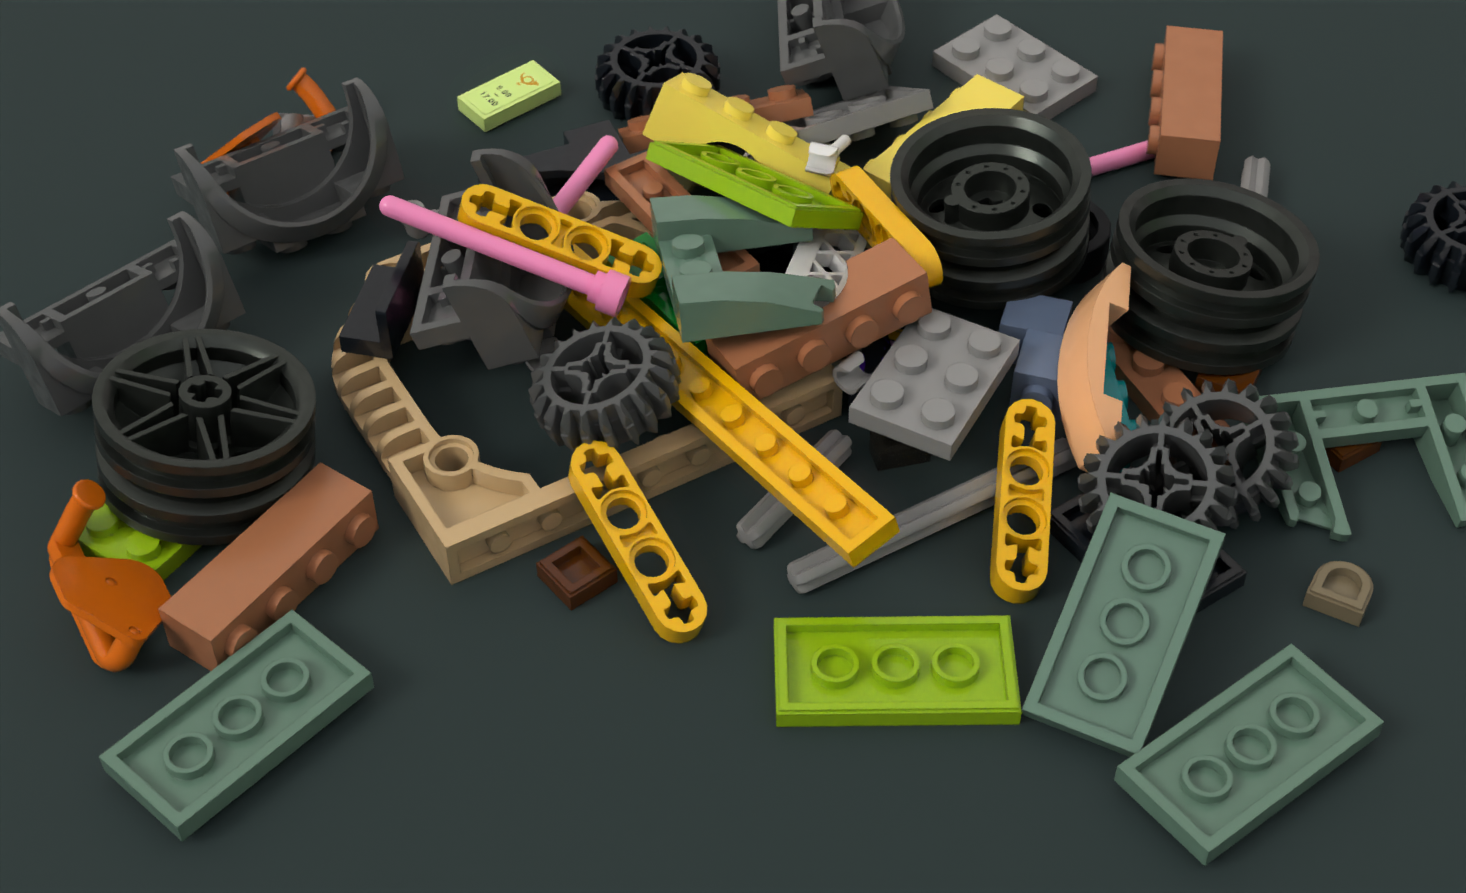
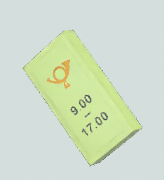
[457,60,561,132]

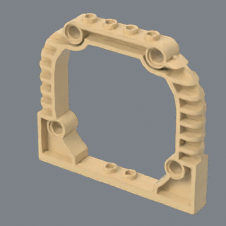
[331,191,842,585]

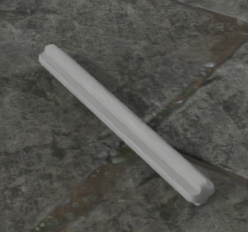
[787,437,1077,594]

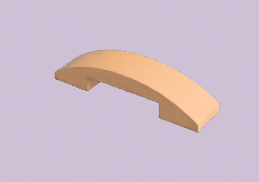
[1057,263,1131,472]

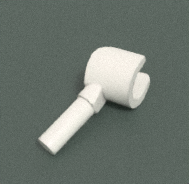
[805,135,851,177]

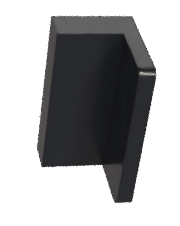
[339,240,424,359]

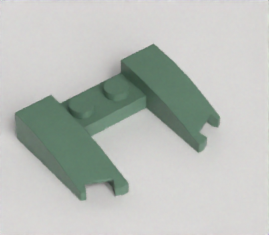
[650,195,836,343]
[1245,373,1466,541]

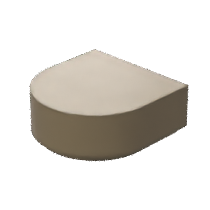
[1303,561,1374,627]

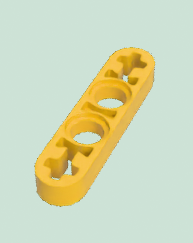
[830,165,943,288]
[457,184,662,299]
[990,399,1055,604]
[568,440,707,643]

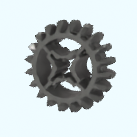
[528,317,681,453]
[1143,378,1299,529]
[1078,412,1238,533]

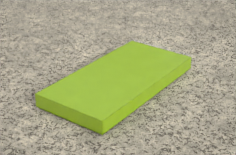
[646,140,864,230]
[774,615,1022,727]

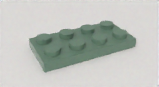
[1022,492,1226,757]
[99,609,374,842]
[1114,643,1384,866]

